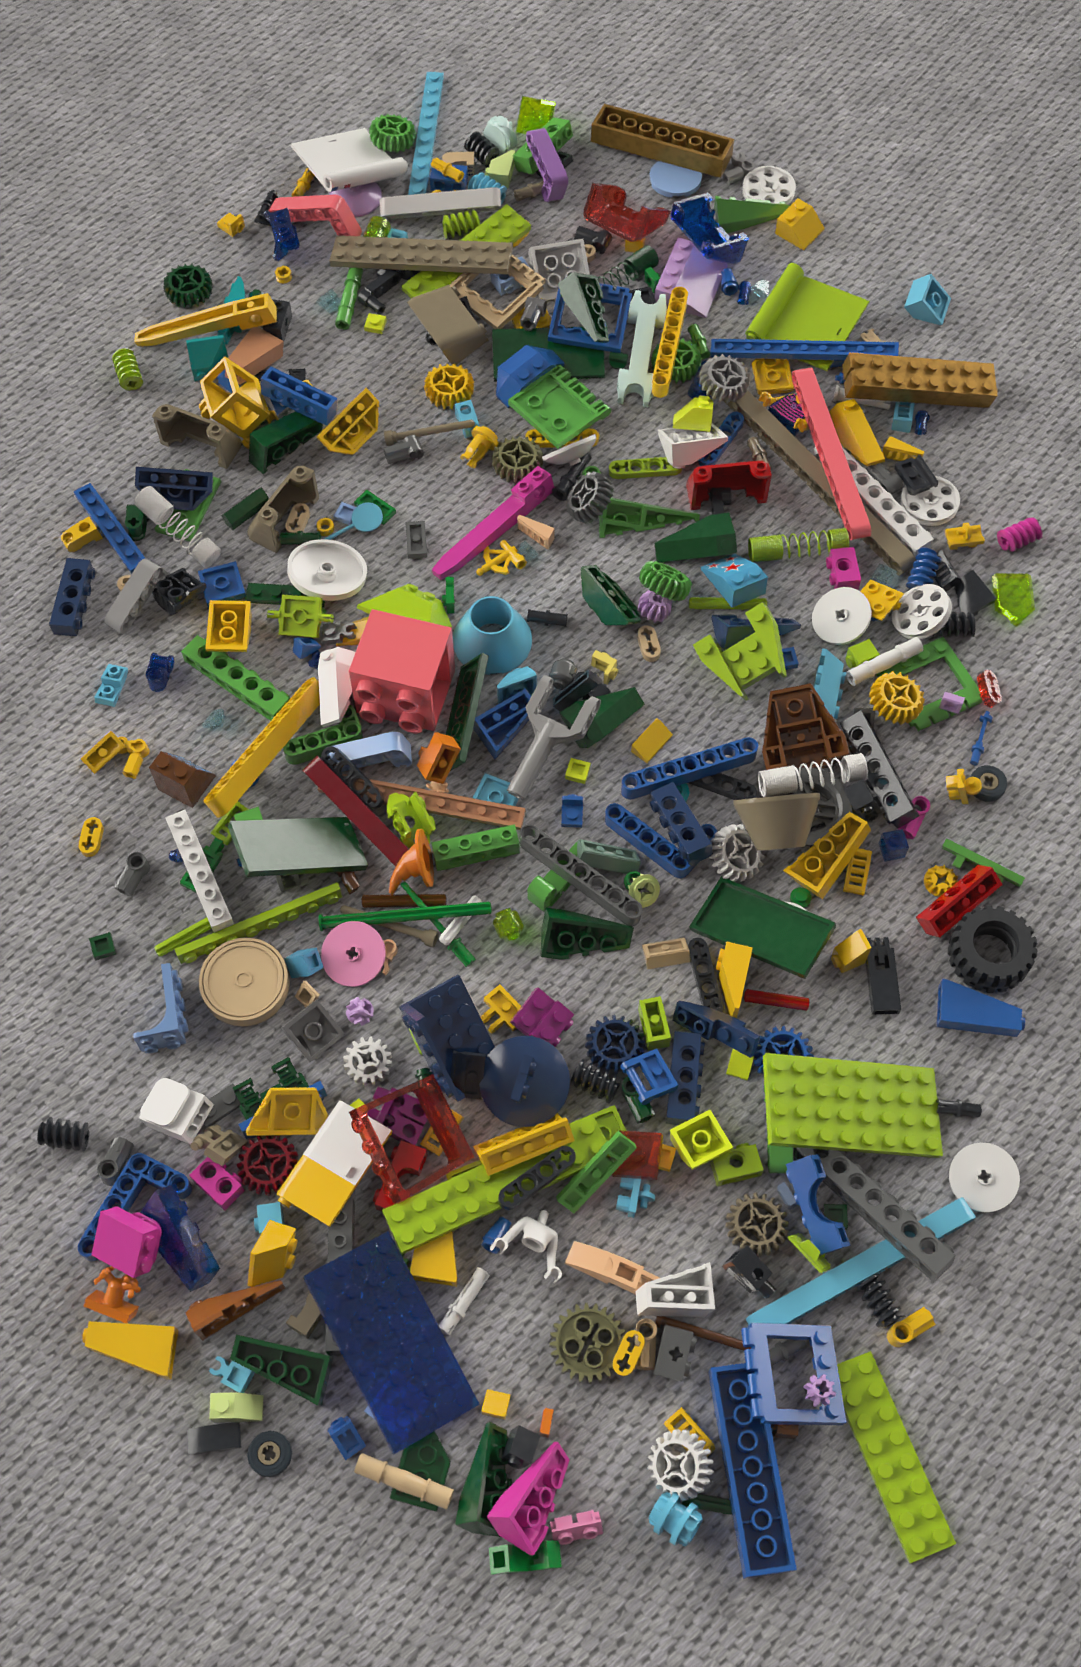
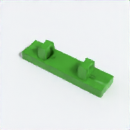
[942,838,1025,889]
[556,1131,637,1213]

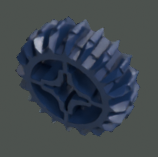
[585,1014,646,1075]

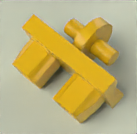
[945,523,985,550]
[946,769,982,804]

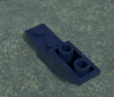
[672,1000,760,1058]

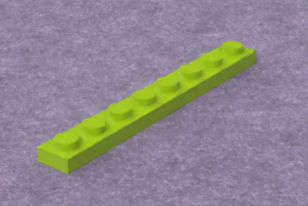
[175,882,342,964]

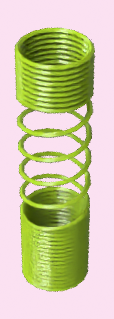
[748,528,850,562]

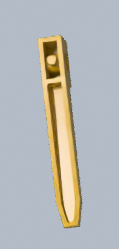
[134,293,277,346]

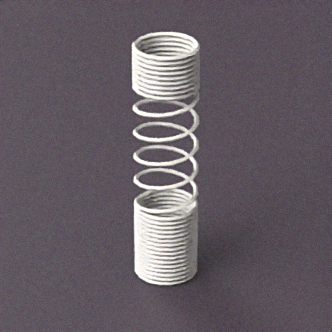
[134,486,221,568]
[758,753,868,797]

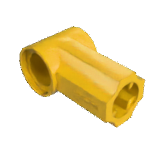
[887,1307,936,1348]

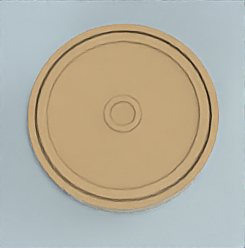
[199,938,290,1026]

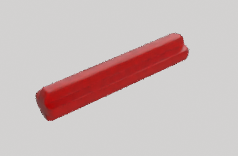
[744,989,810,1011]

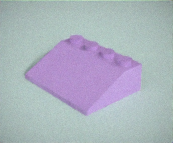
[655,237,728,318]

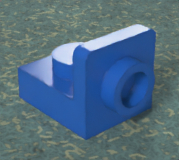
[561,794,583,828]
[327,1416,366,1461]

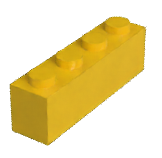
[783,812,871,900]

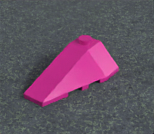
[487,1442,570,1555]

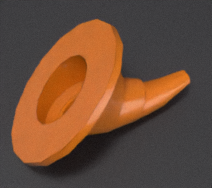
[389,829,434,895]

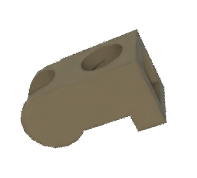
[286,1291,327,1339]

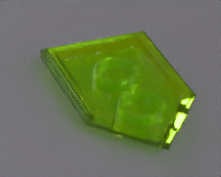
[991,573,1035,627]

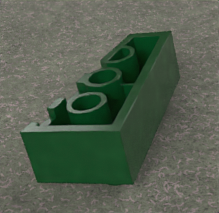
[230,1334,334,1406]

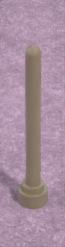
[384,420,475,446]
[340,905,439,948]

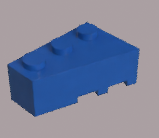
[473,688,531,759]

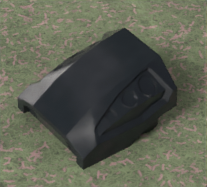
[152,568,207,616]

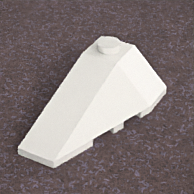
[318,647,356,727]

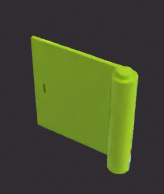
[745,263,869,371]

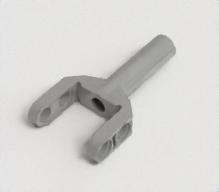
[507,675,601,800]

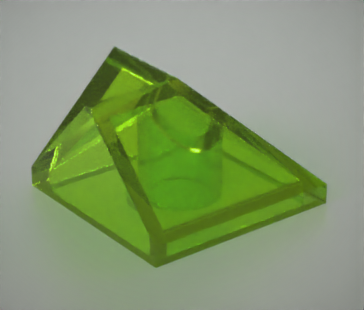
[516,96,556,134]

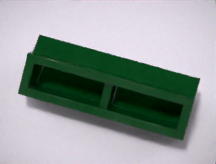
[221,487,269,530]

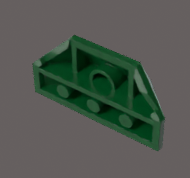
[581,565,642,625]

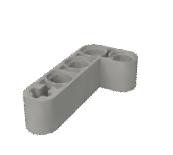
[104,558,169,634]

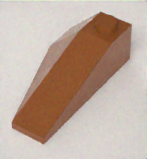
[185,1280,286,1341]

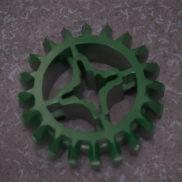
[163,263,213,308]

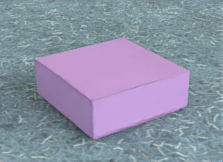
[939,692,965,714]

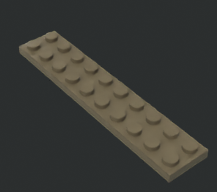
[329,235,513,274]

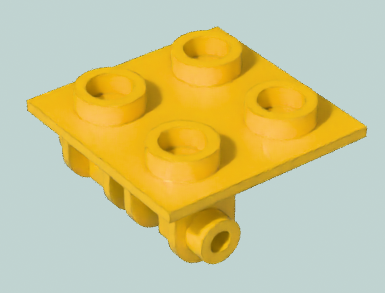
[860,579,904,621]

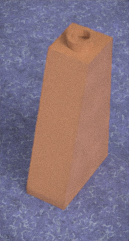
[225,327,284,385]

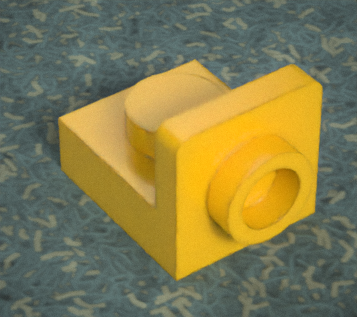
[217,213,245,237]

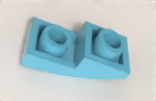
[94,664,128,707]

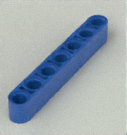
[621,737,758,800]

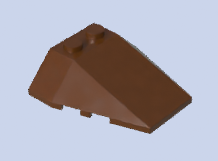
[762,683,850,770]

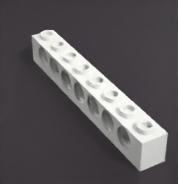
[813,445,934,558]

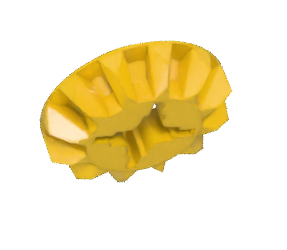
[924,865,958,897]

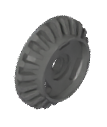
[771,767,852,848]

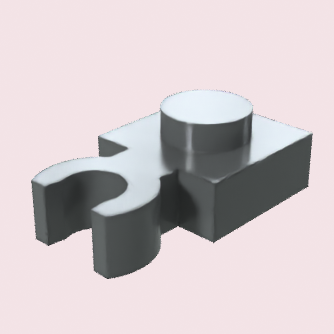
[321,621,357,645]

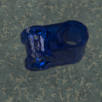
[145,652,175,692]

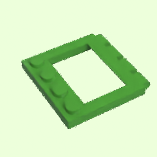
[876,637,982,731]

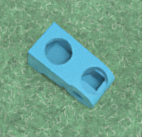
[455,400,479,438]

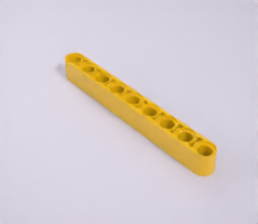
[203,677,320,818]

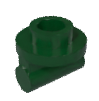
[609,351,628,370]

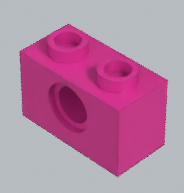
[826,547,861,590]

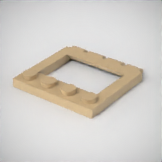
[449,255,546,329]

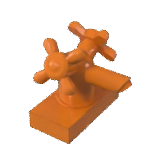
[84,1266,141,1324]

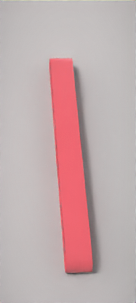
[792,368,871,540]

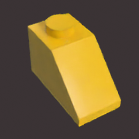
[831,929,872,973]

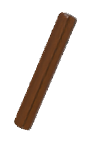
[361,894,447,908]

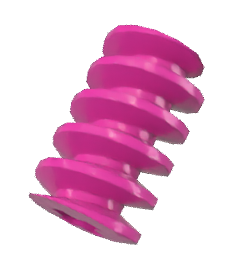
[997,517,1043,552]

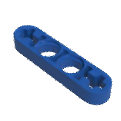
[698,412,744,466]

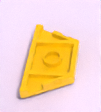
[246,1088,328,1136]

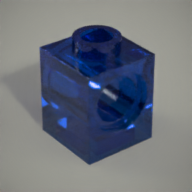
[878,829,909,862]

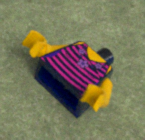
[758,392,809,437]

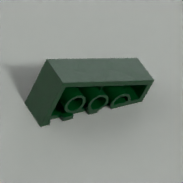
[248,411,323,474]

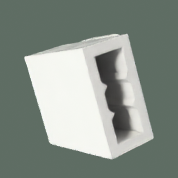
[139,1078,214,1144]

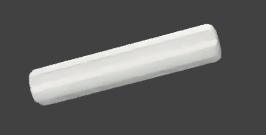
[439,896,482,945]

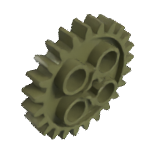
[549,1302,626,1384]

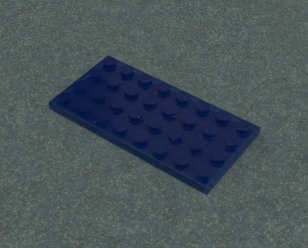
[303,1231,480,1455]

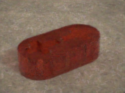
[977,669,1002,708]

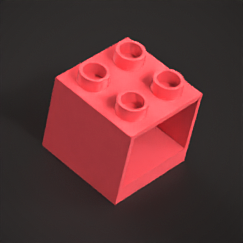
[349,609,455,733]

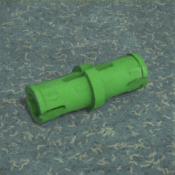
[688,324,710,360]

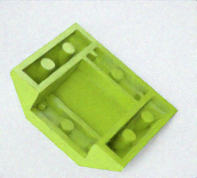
[357,584,452,628]

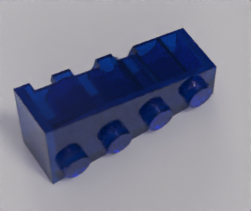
[140,1183,220,1292]

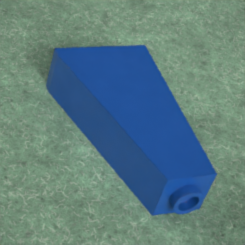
[937,979,1025,1037]

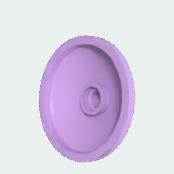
[329,182,382,217]

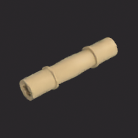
[354,1453,454,1510]

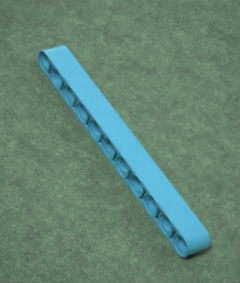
[746,1197,976,1325]

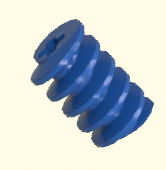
[906,547,941,589]

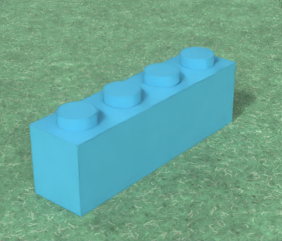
[814,648,846,719]

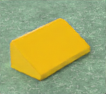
[631,718,673,763]
[81,731,126,774]

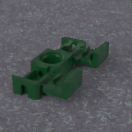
[232,1057,309,1120]

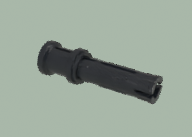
[552,453,592,501]

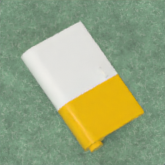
[276,1101,393,1227]

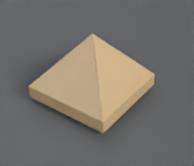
[295,980,320,1007]

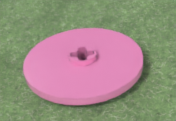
[321,921,386,987]

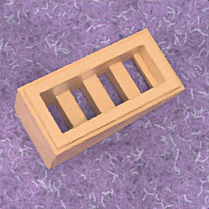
[517,515,554,550]

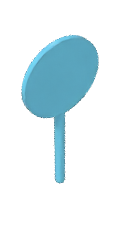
[324,503,383,540]

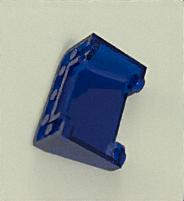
[670,192,749,264]

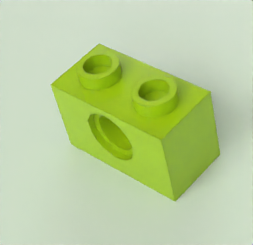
[638,996,671,1051]
[710,1143,764,1187]

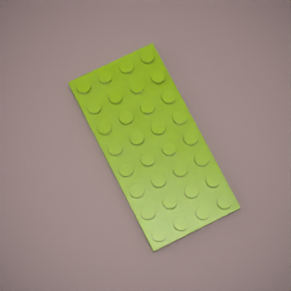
[763,1053,943,1158]

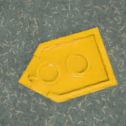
[751,358,794,395]

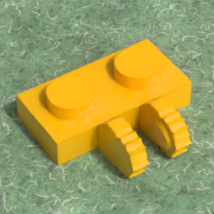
[481,984,521,1034]

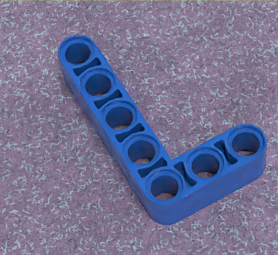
[605,803,717,879]
[78,1153,192,1262]

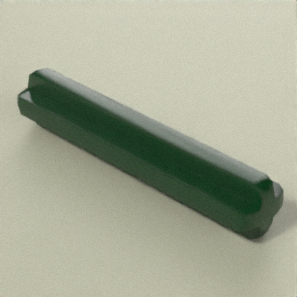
[681,1493,732,1515]

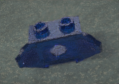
[263,208,300,261]

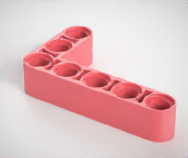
[268,195,362,236]

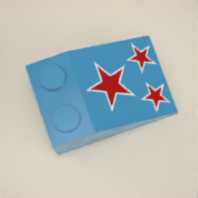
[701,554,768,607]

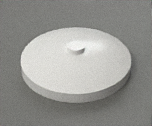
[287,539,367,601]

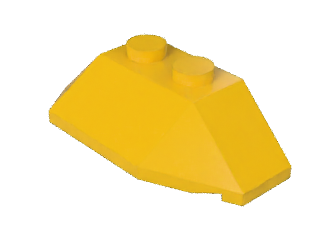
[317,387,379,455]

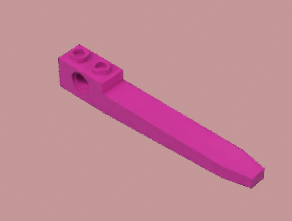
[432,466,554,580]

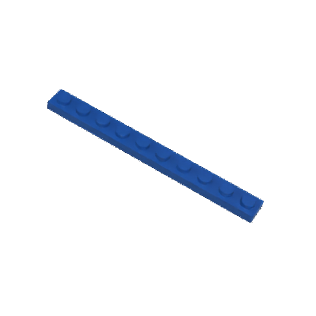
[710,339,899,360]

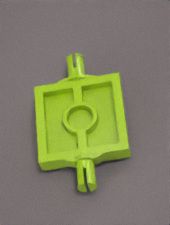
[267,595,334,638]

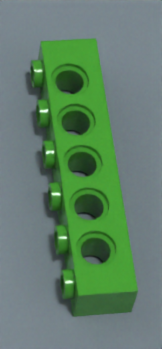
[181,635,290,721]

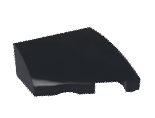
[954,570,997,616]

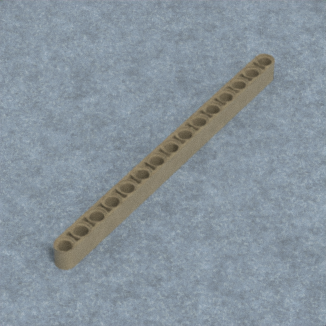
[723,390,916,575]

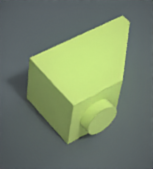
[485,150,515,188]
[209,1392,264,1423]

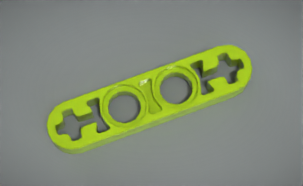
[608,457,682,479]

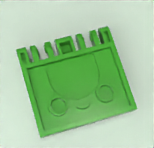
[508,364,612,449]

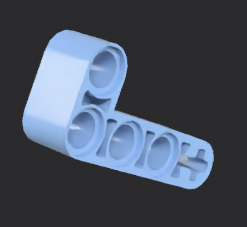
[329,732,412,772]

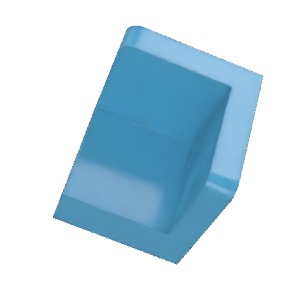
[284,947,324,978]

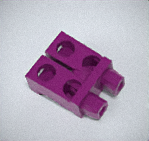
[365,1087,433,1145]

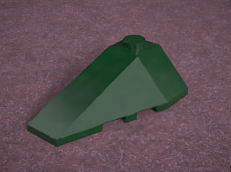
[559,687,645,748]
[540,907,634,960]
[455,1422,512,1537]

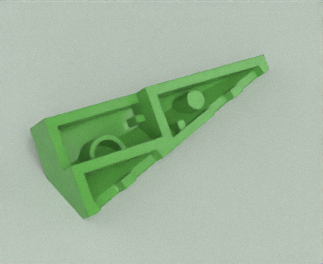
[714,196,791,237]
[599,498,700,538]

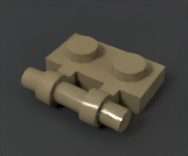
[190,1124,248,1166]

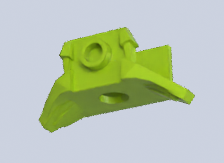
[387,792,436,848]

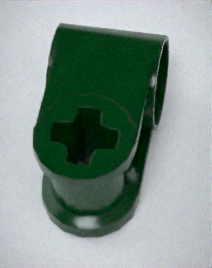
[125,504,148,541]

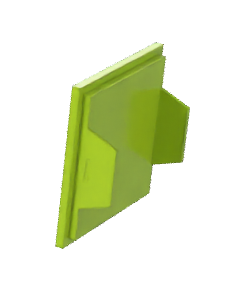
[788,1233,831,1274]

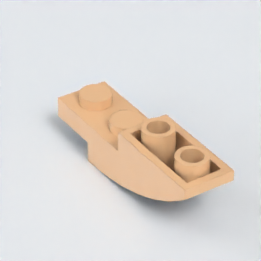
[564,1241,659,1295]

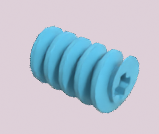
[468,172,507,205]

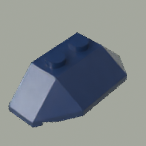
[135,466,213,511]

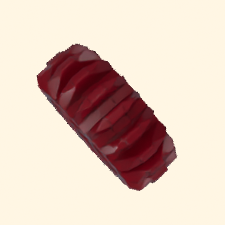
[237,1135,299,1196]

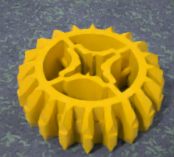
[424,363,475,410]
[869,671,925,725]

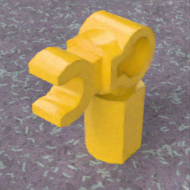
[118,736,150,779]

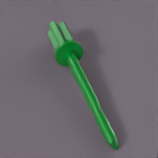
[400,881,476,967]

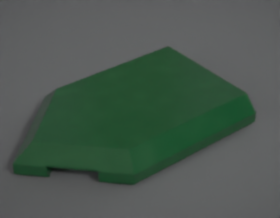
[389,1430,451,1512]

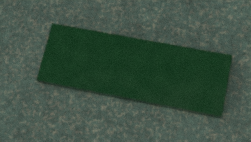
[445,653,488,771]

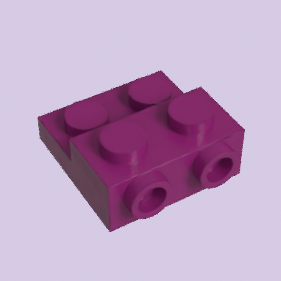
[510,987,574,1047]

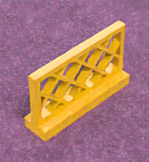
[473,1113,575,1176]

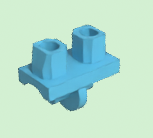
[616,1171,656,1218]

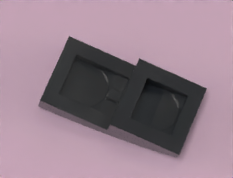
[187,1422,241,1455]

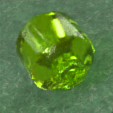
[493,908,524,942]

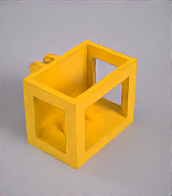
[199,357,270,439]

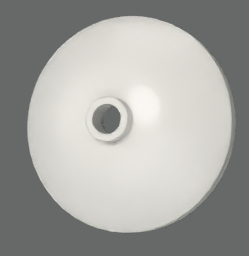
[542,434,596,466]

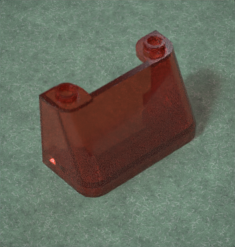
[583,183,671,242]

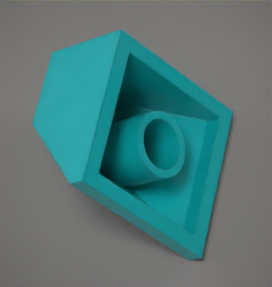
[186,335,228,381]

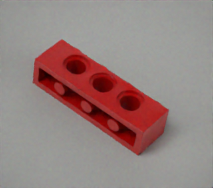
[916,865,1003,938]

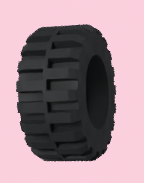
[948,905,1038,993]

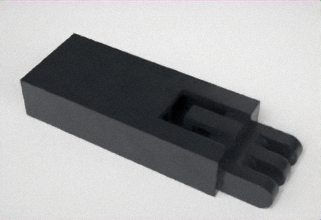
[866,937,901,1015]

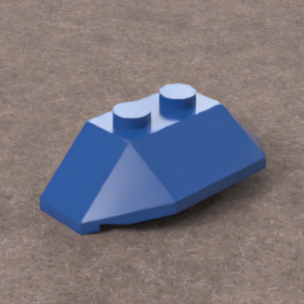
[496,345,565,408]

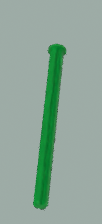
[319,902,492,931]

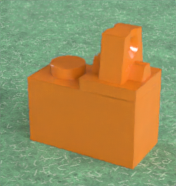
[417,732,461,784]

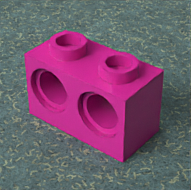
[189,1157,245,1211]

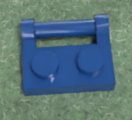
[620,1048,678,1105]

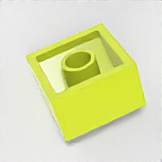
[672,396,713,432]
[670,1110,733,1170]

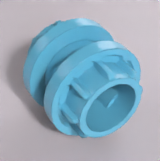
[649,1492,703,1546]

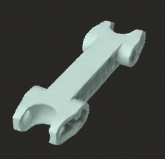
[617,290,667,407]

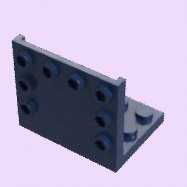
[399,974,495,1102]

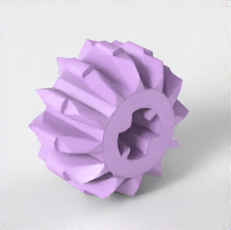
[638,590,672,623]

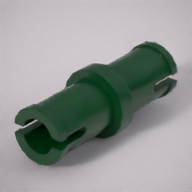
[280,531,321,546]

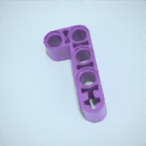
[526,128,568,202]

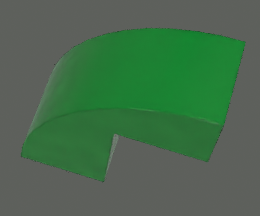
[489,1541,562,1575]

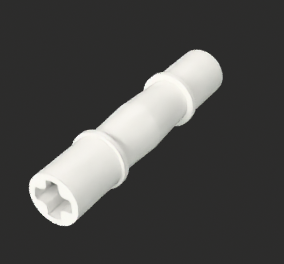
[846,637,923,686]

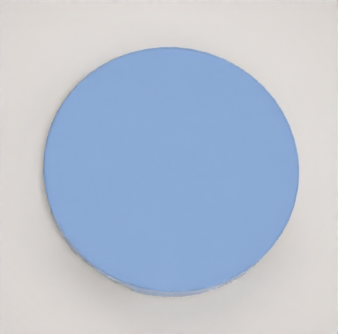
[650,161,702,198]

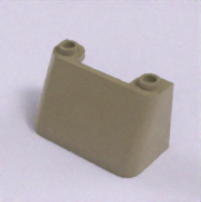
[407,285,488,365]
[152,404,242,469]
[247,466,319,553]

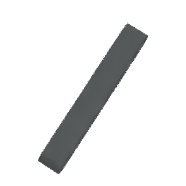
[519,825,643,926]

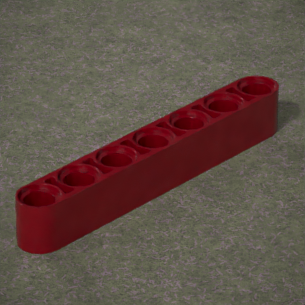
[302,756,409,867]

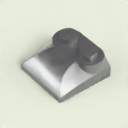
[281,1000,345,1063]

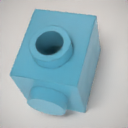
[254,1202,285,1235]

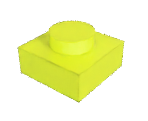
[364,313,387,334]
[565,758,591,784]

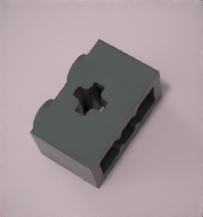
[654,1324,697,1381]

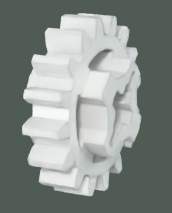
[343,1037,393,1086]

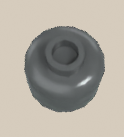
[549,658,577,690]

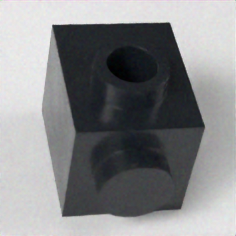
[501,1425,541,1469]

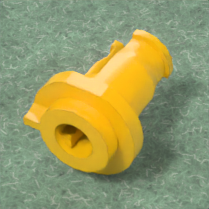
[460,425,499,468]

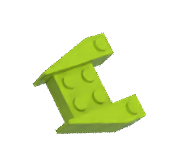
[693,602,787,701]

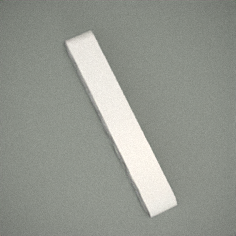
[379,188,501,219]

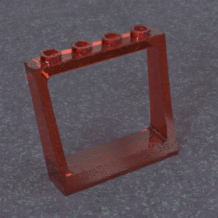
[349,1074,474,1204]

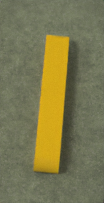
[652,287,688,398]

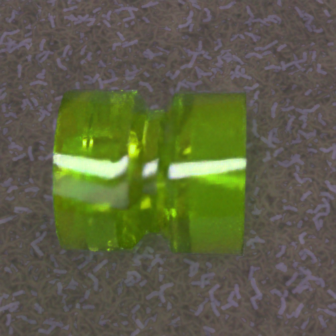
[363,216,391,238]

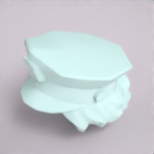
[483,116,518,155]

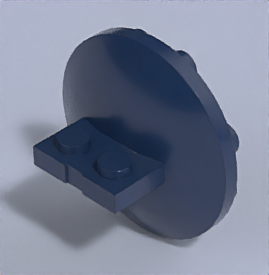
[480,1036,570,1127]

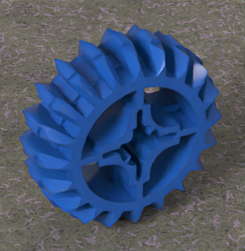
[754,1026,814,1074]

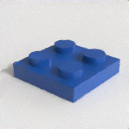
[198,561,246,607]

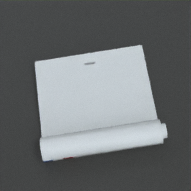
[291,128,408,192]

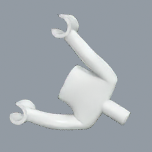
[490,1210,562,1284]

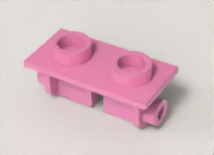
[550,1510,603,1545]

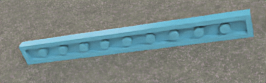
[408,72,444,195]

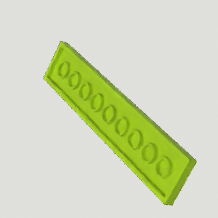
[382,1114,611,1255]

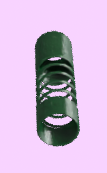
[597,245,659,303]

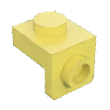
[591,650,618,685]

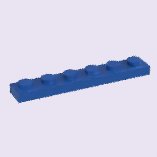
[74,483,145,574]

